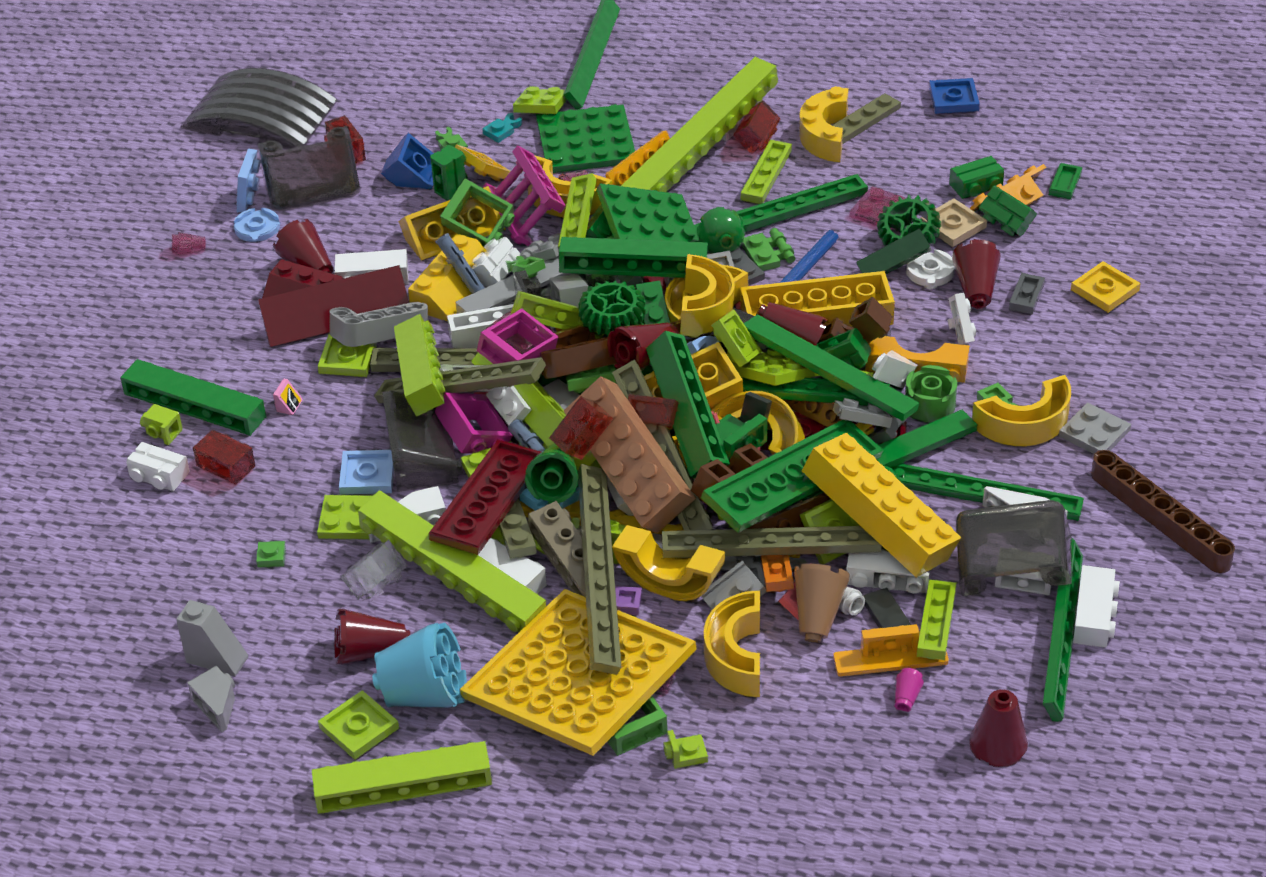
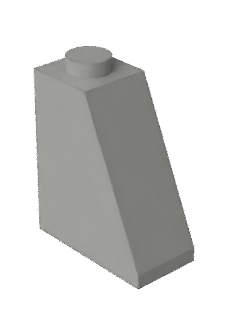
[176,600,248,677]

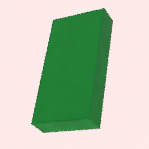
[1048,163,1083,199]

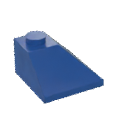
[381,133,434,189]

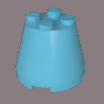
[372,623,467,708]

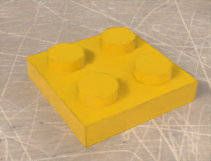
[455,144,511,181]
[1071,261,1141,313]

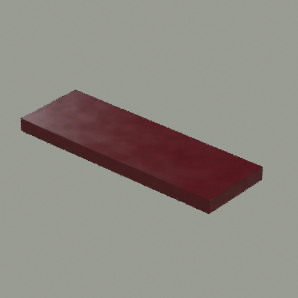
[258,265,409,347]
[429,439,541,555]

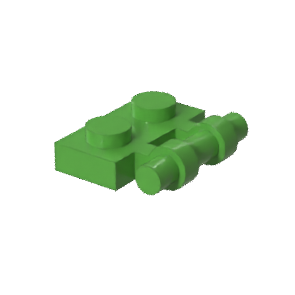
[741,228,796,271]

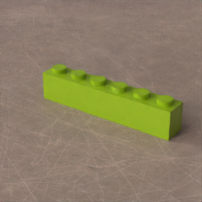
[394,314,446,416]
[311,741,492,814]

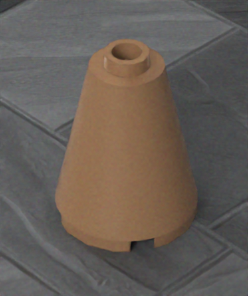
[794,564,850,643]

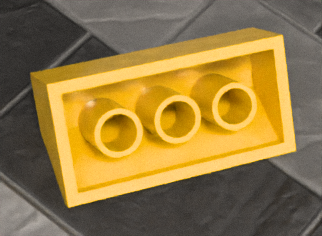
[398,186,505,261]
[408,233,486,322]

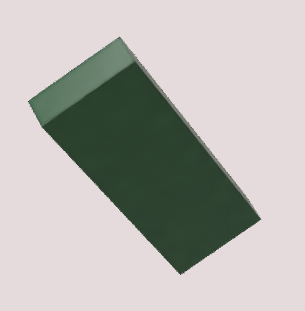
[856,229,932,274]

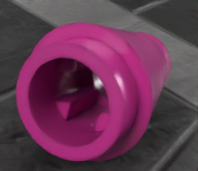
[894,668,924,712]

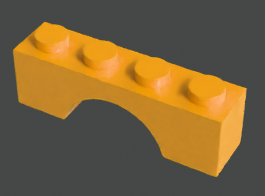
[865,336,970,383]

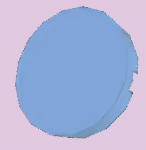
[234,208,280,242]

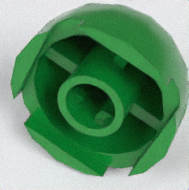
[696,207,745,254]

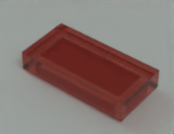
[628,394,679,427]

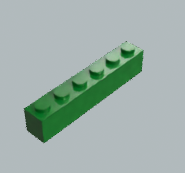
[559,237,708,278]
[646,331,730,478]
[120,359,266,436]

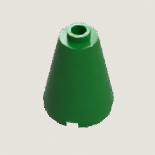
[525,443,579,504]

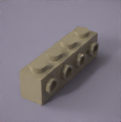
[528,501,586,597]

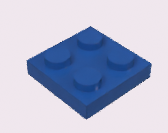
[929,78,980,114]

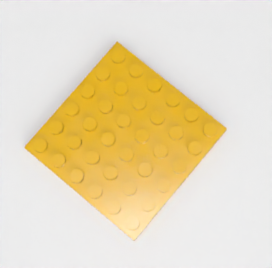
[459,589,697,756]

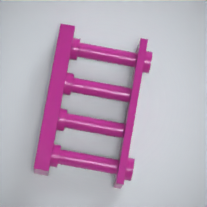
[483,145,566,246]

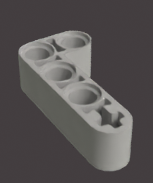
[330,302,428,347]

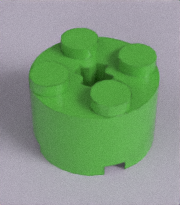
[905,365,957,422]

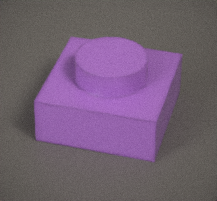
[615,586,642,615]

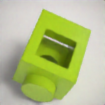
[140,404,183,445]

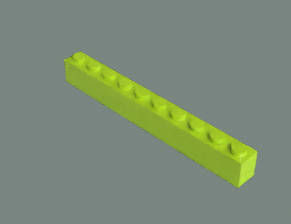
[621,57,778,192]

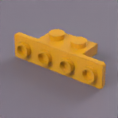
[605,130,670,186]
[969,164,1046,211]
[833,624,949,677]

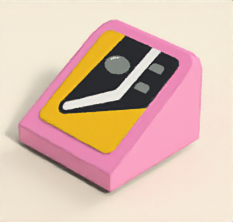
[273,378,303,415]

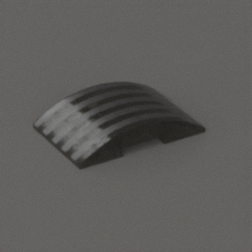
[180,68,337,152]

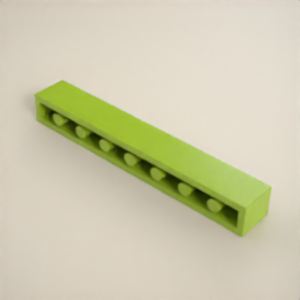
[471,352,602,471]
[358,490,546,632]

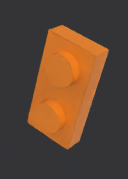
[761,555,794,592]

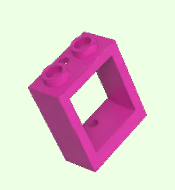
[476,309,558,364]
[434,393,513,454]

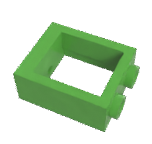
[440,179,515,247]
[607,696,668,756]

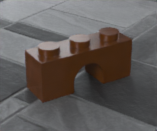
[817,297,893,344]
[690,443,768,507]

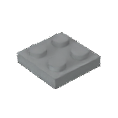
[1059,402,1131,454]

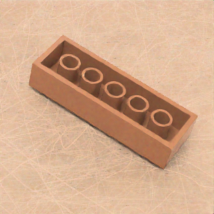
[564,376,696,533]

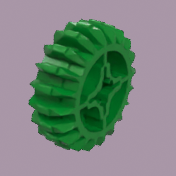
[877,194,941,246]
[578,280,646,336]

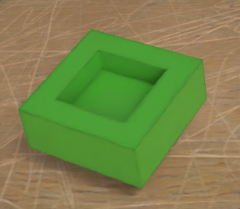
[256,541,286,568]

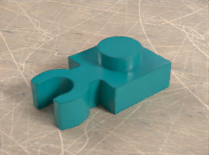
[482,113,522,143]

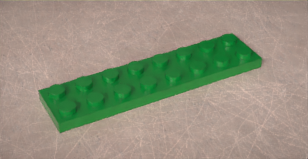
[701,419,883,533]

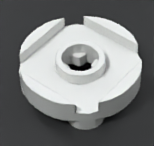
[906,249,955,289]

